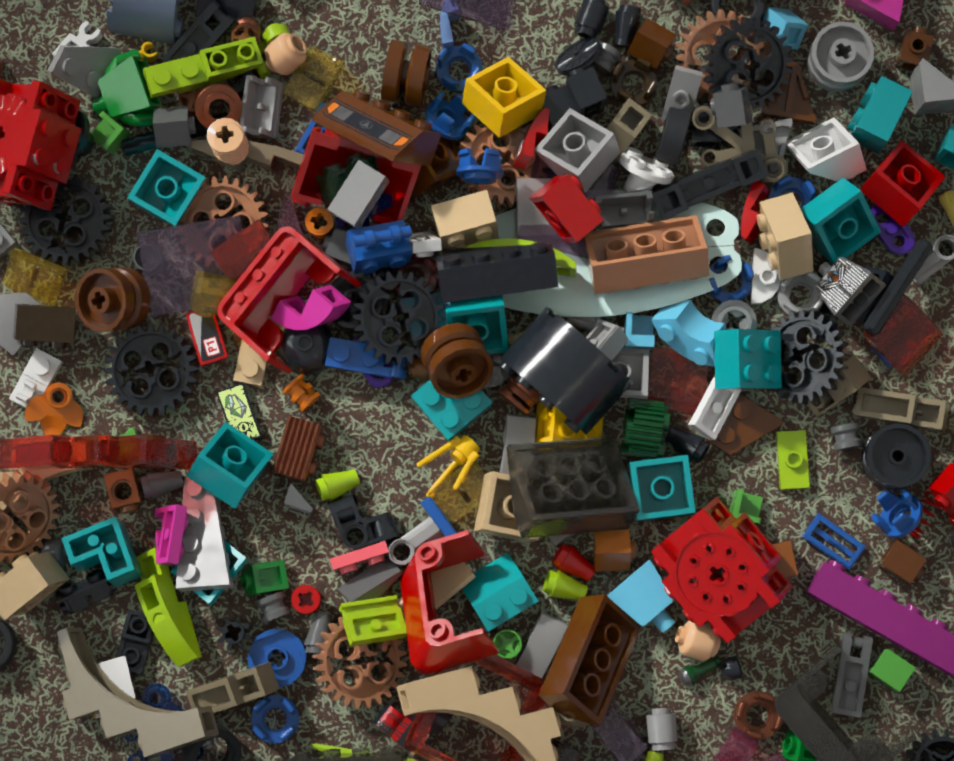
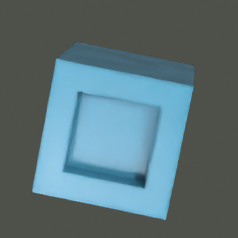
[762,7,808,50]
[624,312,655,351]

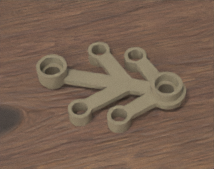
[692,104,788,183]

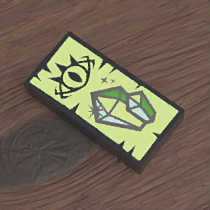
[216,383,263,440]

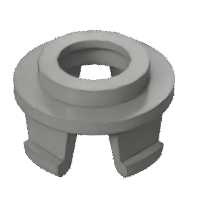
[777,272,824,315]

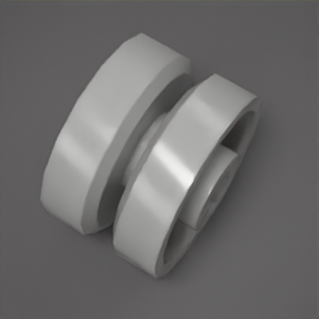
[807,21,874,92]

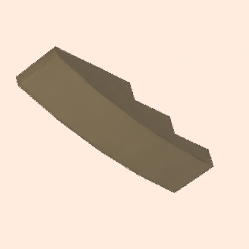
[186,139,304,172]

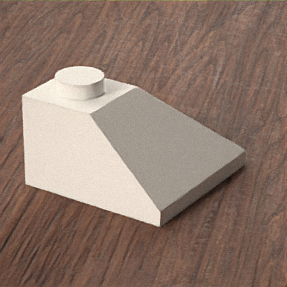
[786,118,867,181]

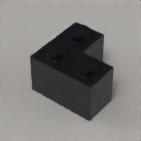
[543,67,607,130]

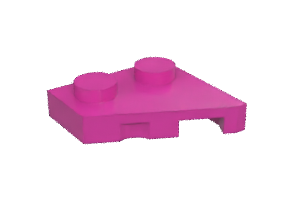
[155,504,189,566]

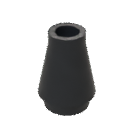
[614,4,643,48]
[665,425,710,463]

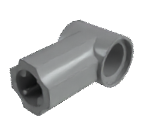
[913,235,954,286]
[388,517,445,566]

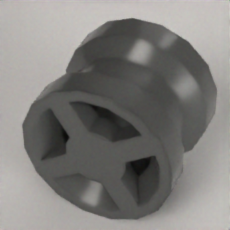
[589,42,623,77]
[830,423,863,451]
[256,591,291,624]

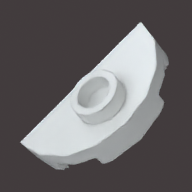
[750,248,781,306]

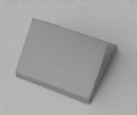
[909,58,954,115]
[611,347,649,399]

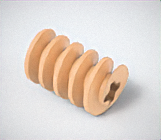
[207,118,249,165]

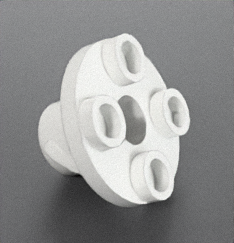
[619,147,674,193]

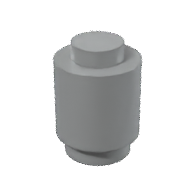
[646,708,678,751]

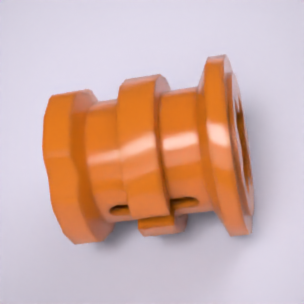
[305,207,334,239]
[282,373,321,412]

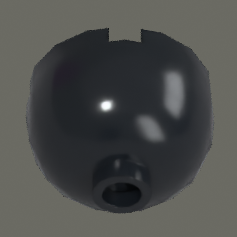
[278,325,334,376]

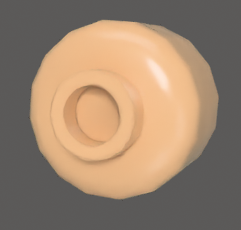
[264,33,307,76]
[675,621,721,661]

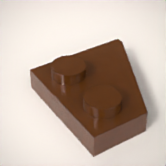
[760,62,816,125]
[705,394,784,456]

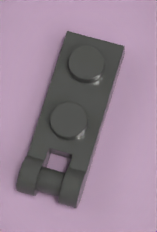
[830,631,873,718]

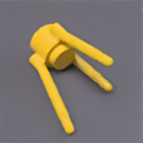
[417,435,480,498]

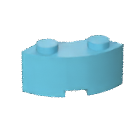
[651,300,727,367]

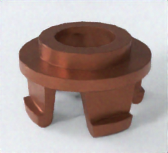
[194,82,242,129]
[733,691,783,740]

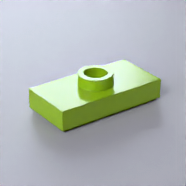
[776,430,810,490]

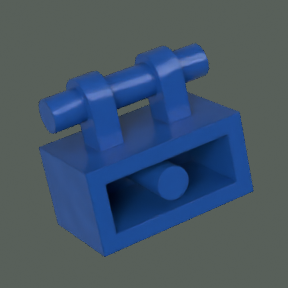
[345,219,413,274]

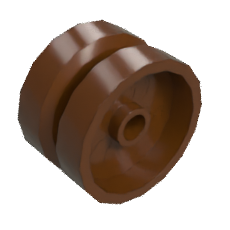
[381,39,432,108]
[75,267,150,332]
[421,323,493,399]

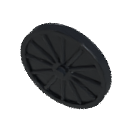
[554,37,602,75]

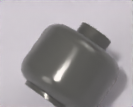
[40,539,68,567]

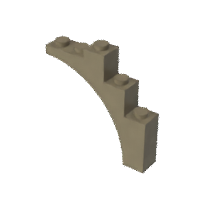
[57,627,219,757]

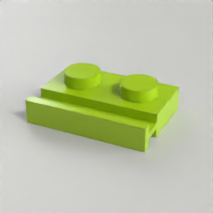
[339,595,407,647]

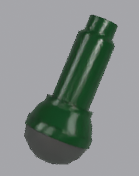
[679,656,722,686]

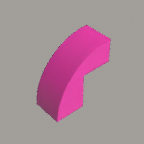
[271,285,351,330]

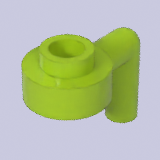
[256,23,291,79]

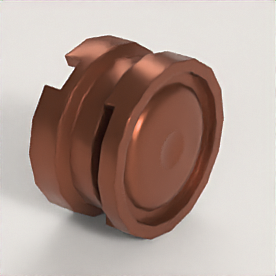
[497,375,540,416]

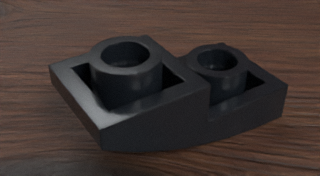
[116,609,154,677]

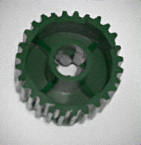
[620,398,670,459]

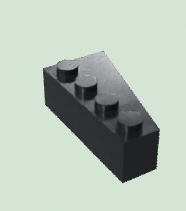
[434,242,559,303]

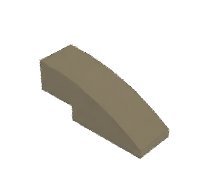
[854,387,950,433]
[185,661,280,713]

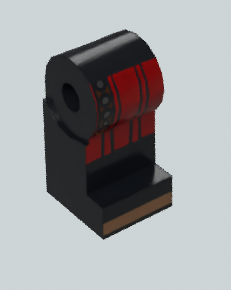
[373,703,431,757]

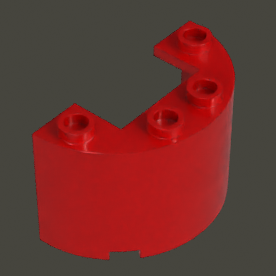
[291,127,421,225]

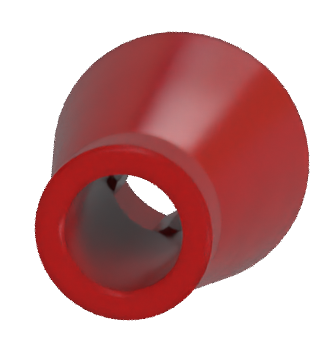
[551,543,595,582]

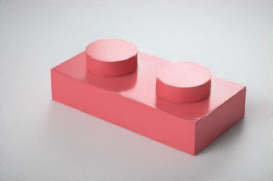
[330,541,389,575]

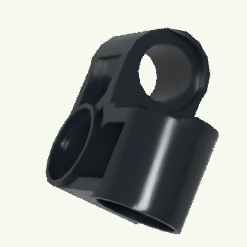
[328,494,400,552]

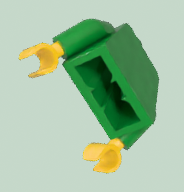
[92,41,164,127]

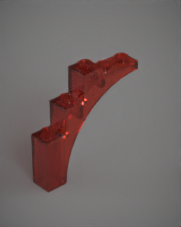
[0,434,197,471]

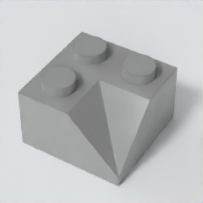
[534,108,620,194]

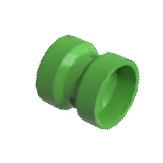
[493,629,522,659]

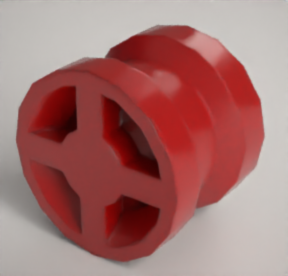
[291,585,322,614]

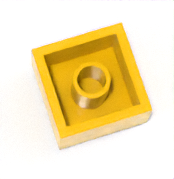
[462,57,546,138]

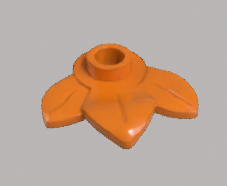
[24,382,83,440]

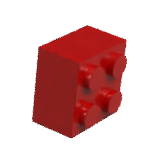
[860,140,946,227]
[529,174,604,243]

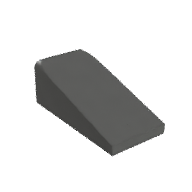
[338,557,403,602]

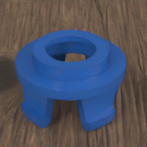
[436,43,482,92]
[425,92,475,140]
[456,148,504,185]
[768,175,816,209]
[709,255,754,303]
[871,488,923,538]
[251,695,299,743]

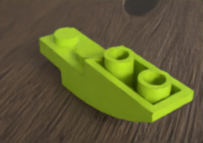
[143,37,263,98]
[134,547,202,667]

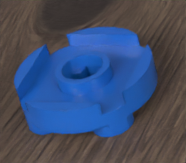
[247,629,307,688]

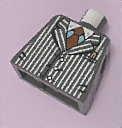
[815,257,886,327]

